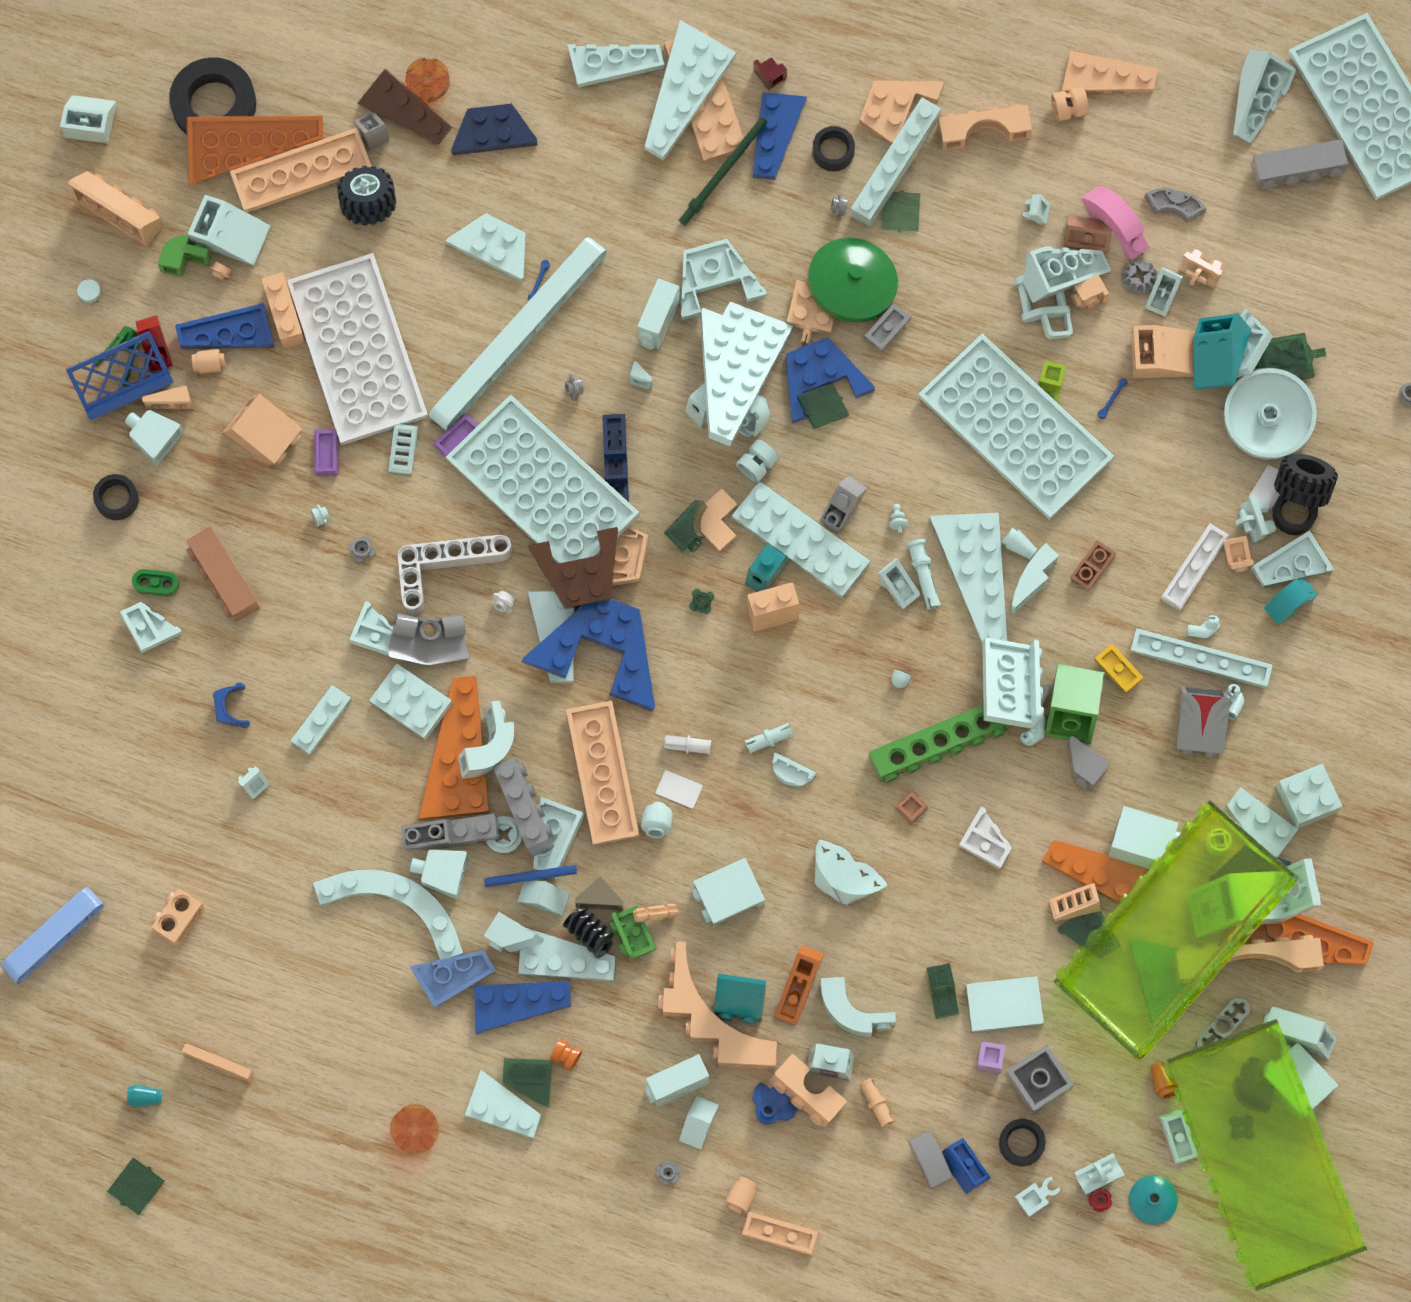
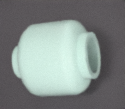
[641,802,673,839]

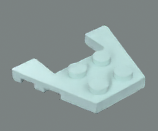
[681,239,767,320]

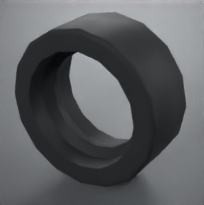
[813,126,855,171]
[93,474,139,520]
[1272,496,1318,535]
[999,1118,1046,1167]

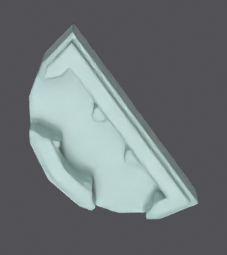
[772,752,817,787]

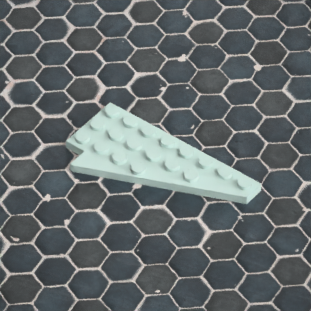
[700,302,793,446]

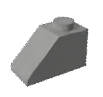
[1067,736,1110,791]

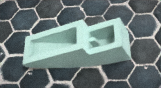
[1010,543,1059,614]

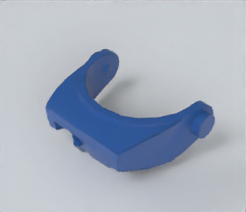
[213,683,250,728]

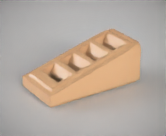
[142,386,193,409]
[1049,883,1101,922]

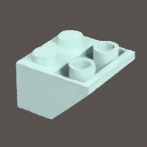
[60,95,117,144]

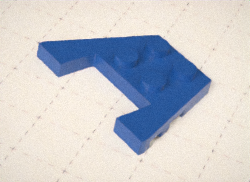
[786,337,875,424]

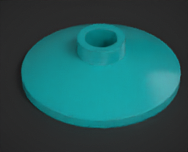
[1129,1175,1178,1224]

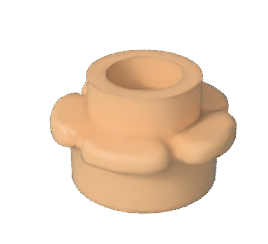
[210,261,231,280]

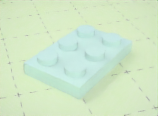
[369,663,453,740]

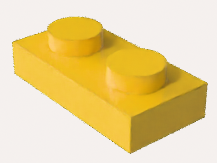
[1094,644,1144,694]

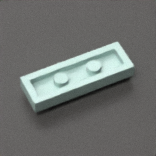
[291,685,352,756]

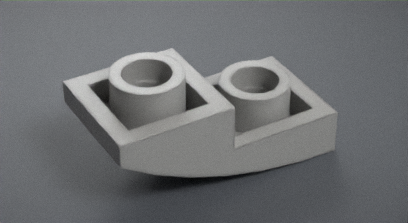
[908,1131,952,1188]

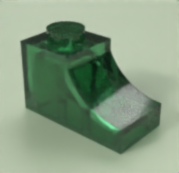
[664,500,708,553]
[925,963,959,1020]

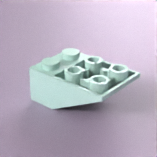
[188,195,271,266]

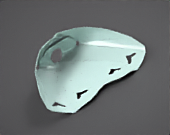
[814,840,887,905]

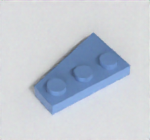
[410,950,496,1008]

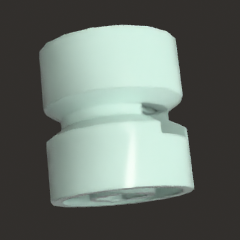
[736,439,779,483]

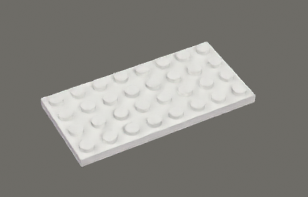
[287,253,428,445]

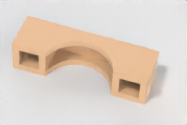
[938,104,1032,151]

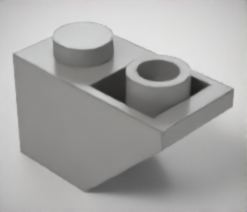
[820,475,868,533]

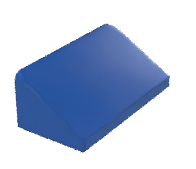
[942,1138,991,1194]

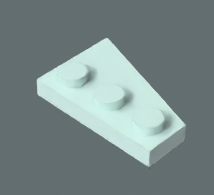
[1226,787,1298,857]
[533,797,585,879]
[465,1070,542,1139]

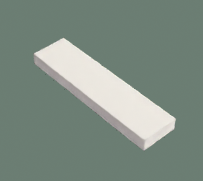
[1160,523,1229,611]

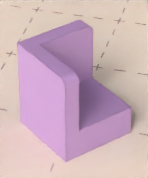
[976,1041,1006,1074]

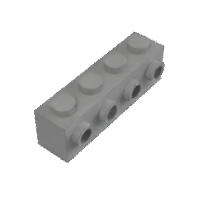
[1251,139,1348,189]
[493,758,555,857]

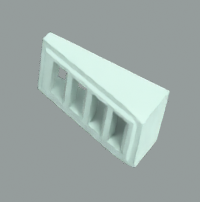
[389,424,419,475]

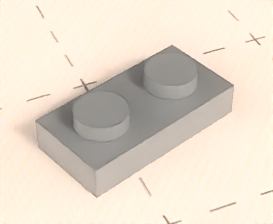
[864,303,911,353]

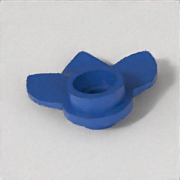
[752,1082,798,1125]

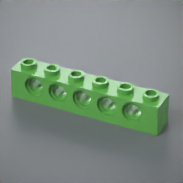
[869,704,1010,783]

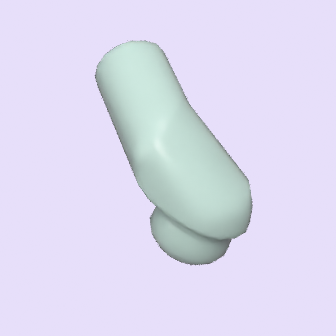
[1020,716,1047,746]

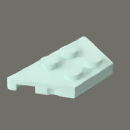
[446,213,526,282]
[1237,309,1273,378]

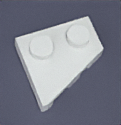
[959,806,1012,870]

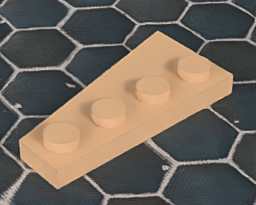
[1062,51,1158,94]

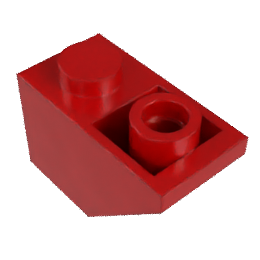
[135,315,173,372]

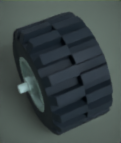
[337,165,396,226]

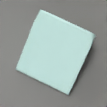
[630,361,653,390]

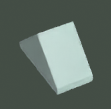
[1145,268,1183,317]
[517,880,570,917]
[679,1096,719,1150]

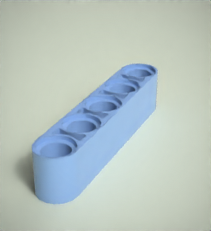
[0,887,104,984]

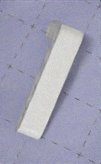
[398,535,512,616]

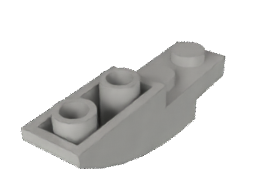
[401,813,499,850]

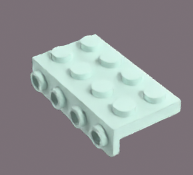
[982,637,1044,729]

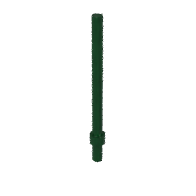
[678,117,768,226]

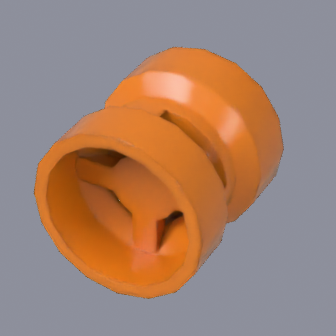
[550,1038,582,1071]

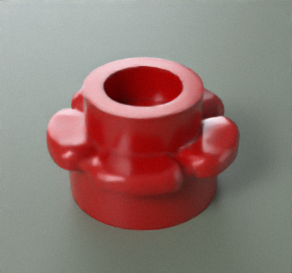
[1088,1188,1112,1212]

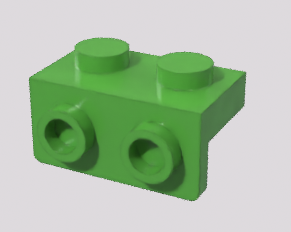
[609,905,656,961]

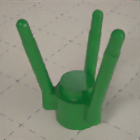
[95,326,140,386]

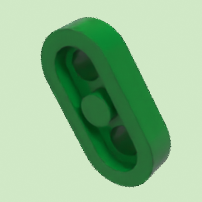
[132,569,179,596]

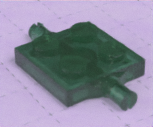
[1254,333,1326,380]

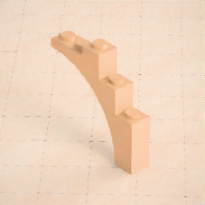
[658,942,777,1070]

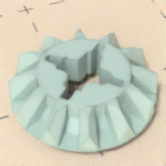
[486,816,522,854]

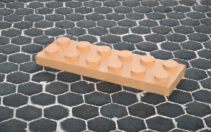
[664,30,747,163]
[230,128,371,213]
[566,701,639,846]

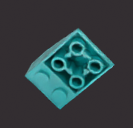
[1194,313,1252,390]

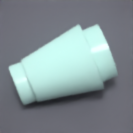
[1001,528,1037,559]

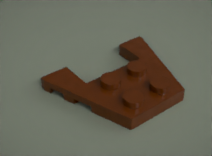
[528,527,618,609]

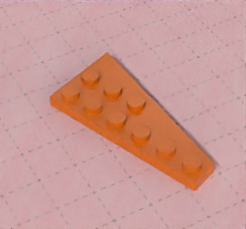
[187,115,323,185]
[418,676,489,821]
[1218,914,1374,966]

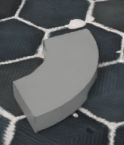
[1144,188,1207,222]

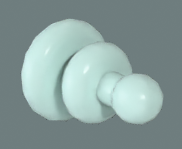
[889,504,909,533]

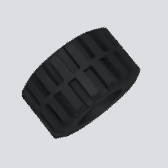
[1274,454,1338,508]

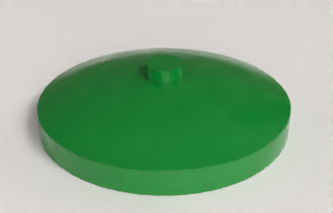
[807,238,898,323]

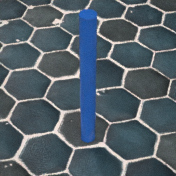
[484,865,578,887]

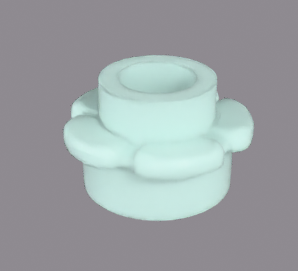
[311,504,330,527]

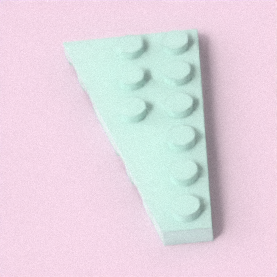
[645,20,736,161]
[929,513,1007,644]

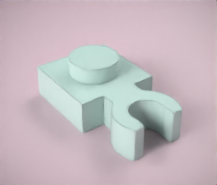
[1014,1177,1060,1218]

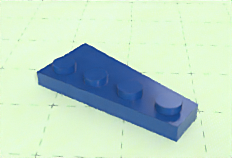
[753,92,807,180]

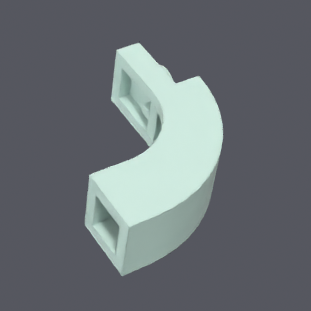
[458,701,514,779]
[820,977,896,1037]

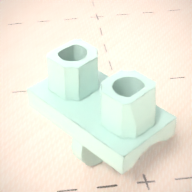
[1235,496,1276,543]
[1074,1153,1125,1195]

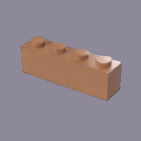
[186,527,260,622]

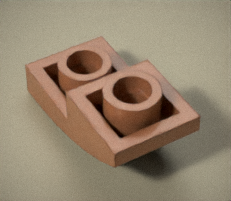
[1070,540,1116,590]

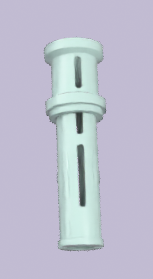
[906,539,941,610]

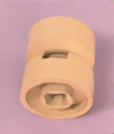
[1051,87,1089,122]

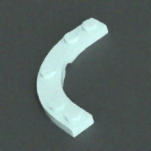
[313,870,463,960]

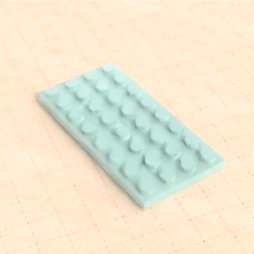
[1288,13,1411,201]
[918,333,1114,520]
[446,395,640,564]

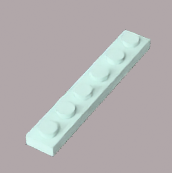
[1130,628,1273,689]

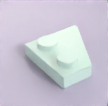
[120,602,182,654]

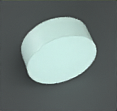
[77,279,101,303]

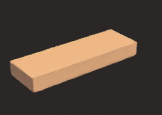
[182,1044,254,1083]
[742,1211,819,1256]

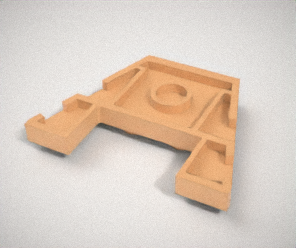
[859,81,944,162]
[600,526,649,586]

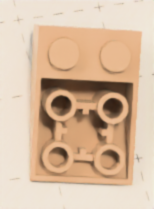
[1131,325,1195,378]

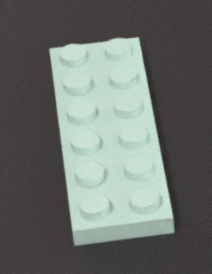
[732,481,870,599]

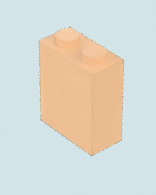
[747,582,799,632]

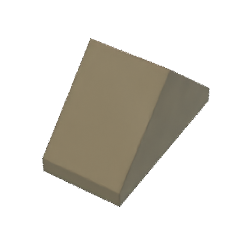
[575,876,624,910]

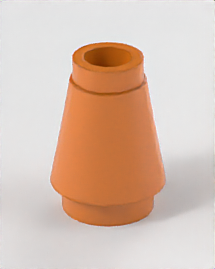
[1150,1062,1178,1100]

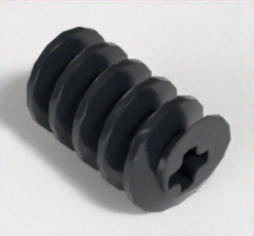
[563,907,614,958]

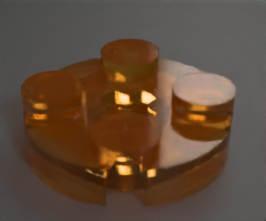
[405,58,450,104]
[390,1104,439,1154]

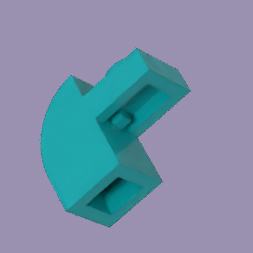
[1264,578,1318,625]

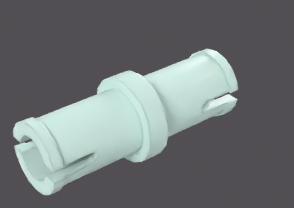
[744,722,793,754]

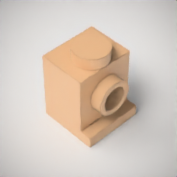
[1071,274,1109,309]

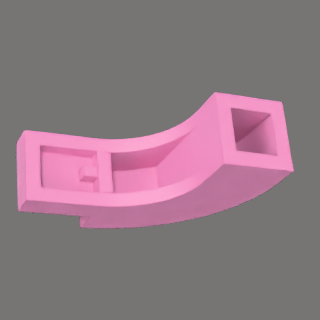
[1081,186,1149,260]

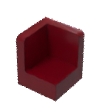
[753,58,787,91]

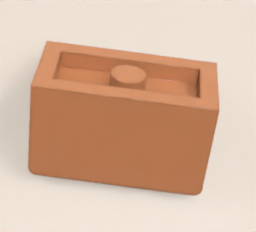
[1063,215,1112,253]

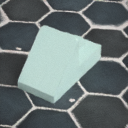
[878,558,921,609]

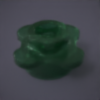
[689,589,714,614]

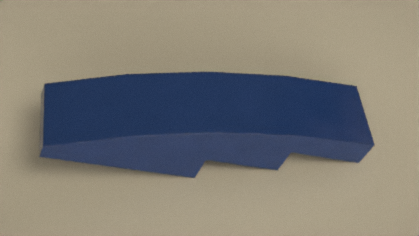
[602,414,629,502]

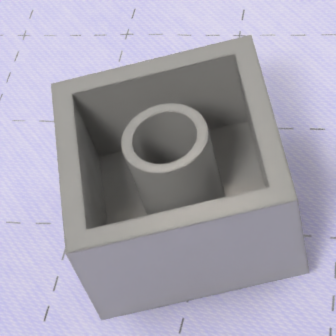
[1005,1045,1074,1115]

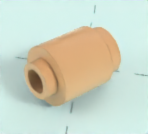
[192,349,226,374]
[725,1176,757,1215]

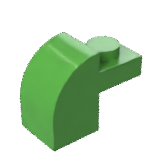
[158,235,212,277]

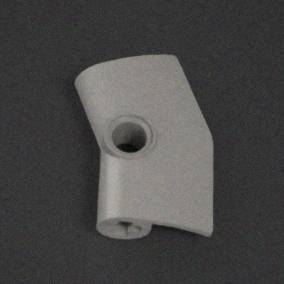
[388,613,469,665]

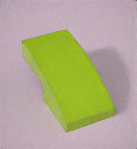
[1038,360,1067,402]

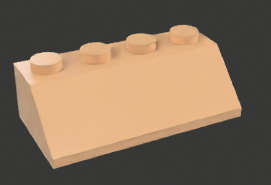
[68,171,163,247]

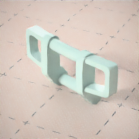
[1014,275,1073,339]

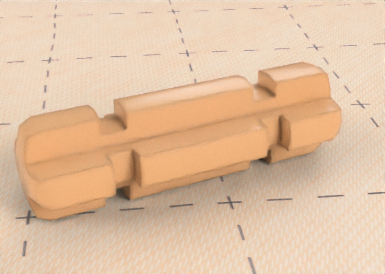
[633,904,679,923]

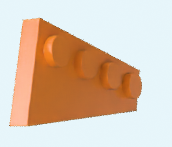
[1042,840,1147,908]

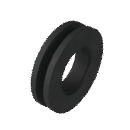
[169,57,256,135]

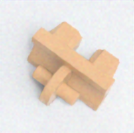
[1178,249,1223,289]

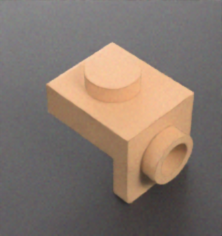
[1222,535,1254,572]

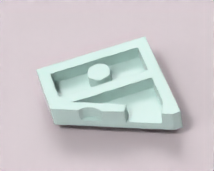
[349,601,393,656]

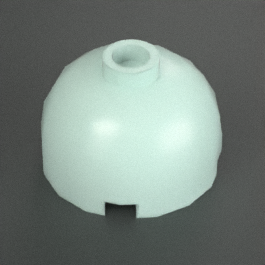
[738,394,770,437]

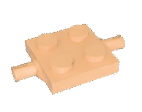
[786,280,834,345]

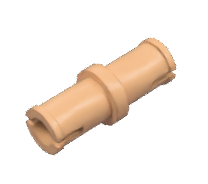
[859,1078,895,1128]

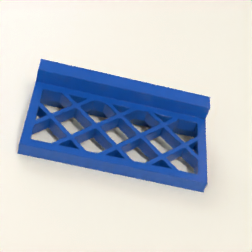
[66,331,174,421]

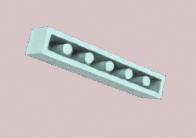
[851,98,941,227]

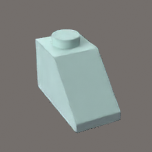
[484,912,544,953]

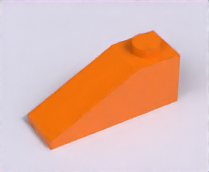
[774,945,824,1025]

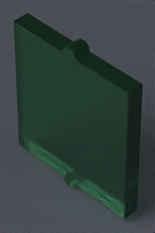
[881,190,920,232]
[797,383,849,429]
[107,1157,165,1215]

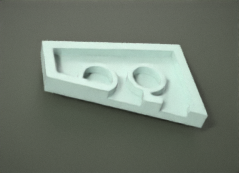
[1250,531,1335,587]

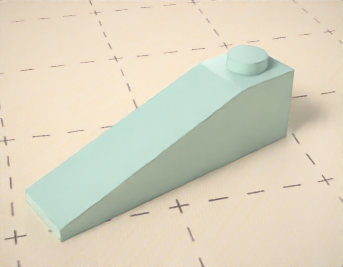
[1233,49,1296,143]
[1023,246,1112,303]

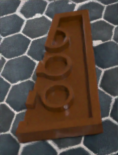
[357,69,453,144]

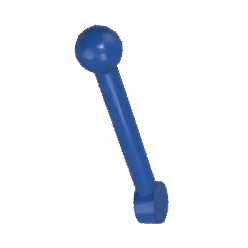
[527,260,550,301]
[1098,378,1128,419]

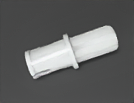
[664,735,711,755]

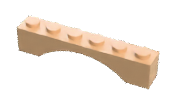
[1174,935,1324,984]

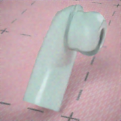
[1187,615,1220,638]
[1226,684,1244,720]

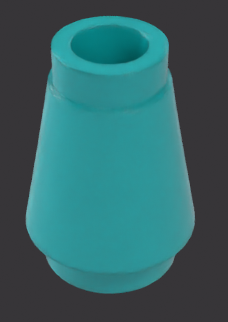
[127,1084,162,1108]

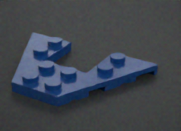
[521,599,655,711]

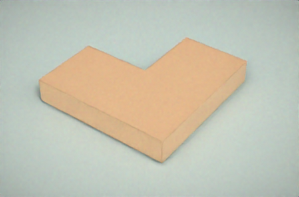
[688,489,738,553]

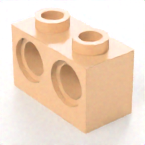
[151,888,205,947]

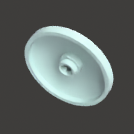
[1223,368,1317,460]

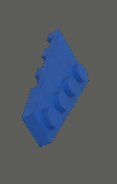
[175,303,275,349]
[474,981,571,1035]

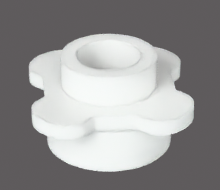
[492,591,515,614]

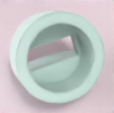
[891,669,911,688]

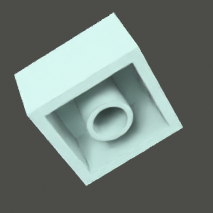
[1276,764,1342,829]

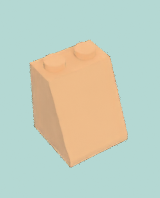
[222,393,302,465]

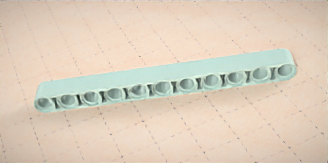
[429,237,607,431]

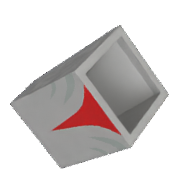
[1175,686,1231,757]

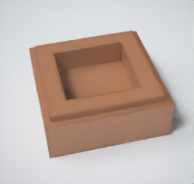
[895,790,928,825]

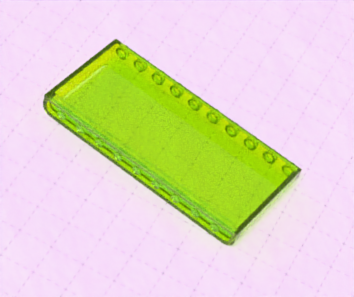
[1053,800,1298,1059]
[1164,1019,1367,1291]

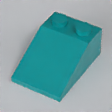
[714,973,766,1025]

